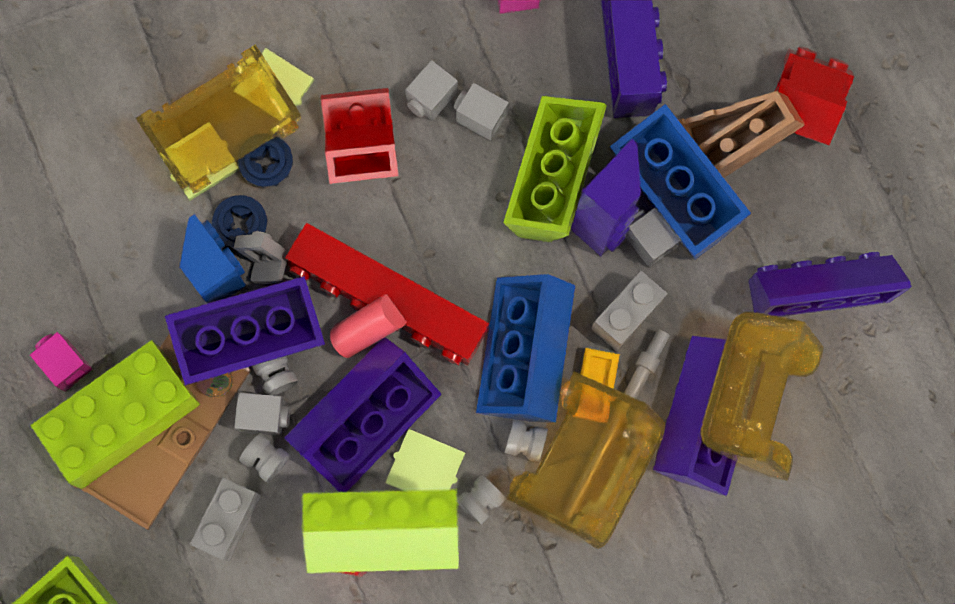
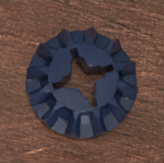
[238,134,293,189]
[212,195,268,248]

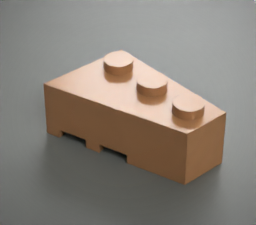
[678,91,805,178]

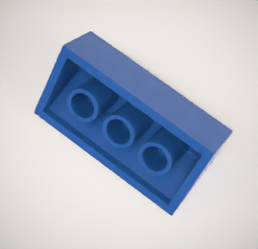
[610,104,751,260]
[476,274,575,423]

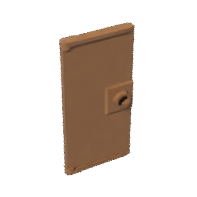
[73,333,252,530]

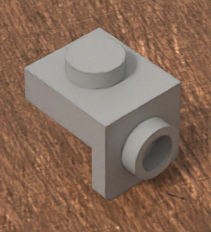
[233,231,289,284]

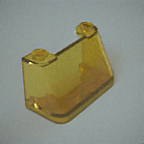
[136,44,302,194]
[701,312,824,481]
[506,372,665,549]

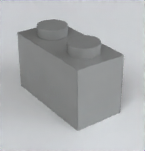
[591,271,668,352]
[190,478,261,561]

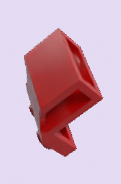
[774,46,854,146]
[321,88,398,184]

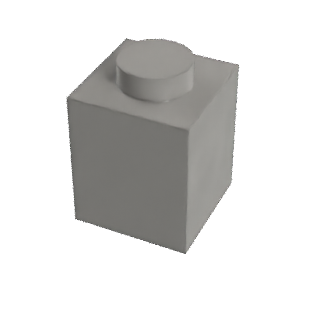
[405,60,458,121]
[454,83,509,141]
[625,207,681,268]
[234,393,290,436]

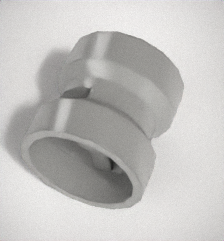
[252,356,299,396]
[505,419,548,463]
[239,433,290,483]
[457,475,506,525]

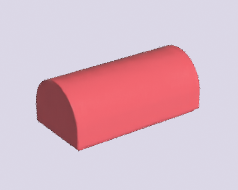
[330,294,407,358]

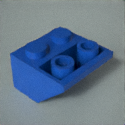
[180,214,246,304]

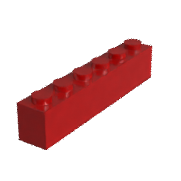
[285,223,489,366]

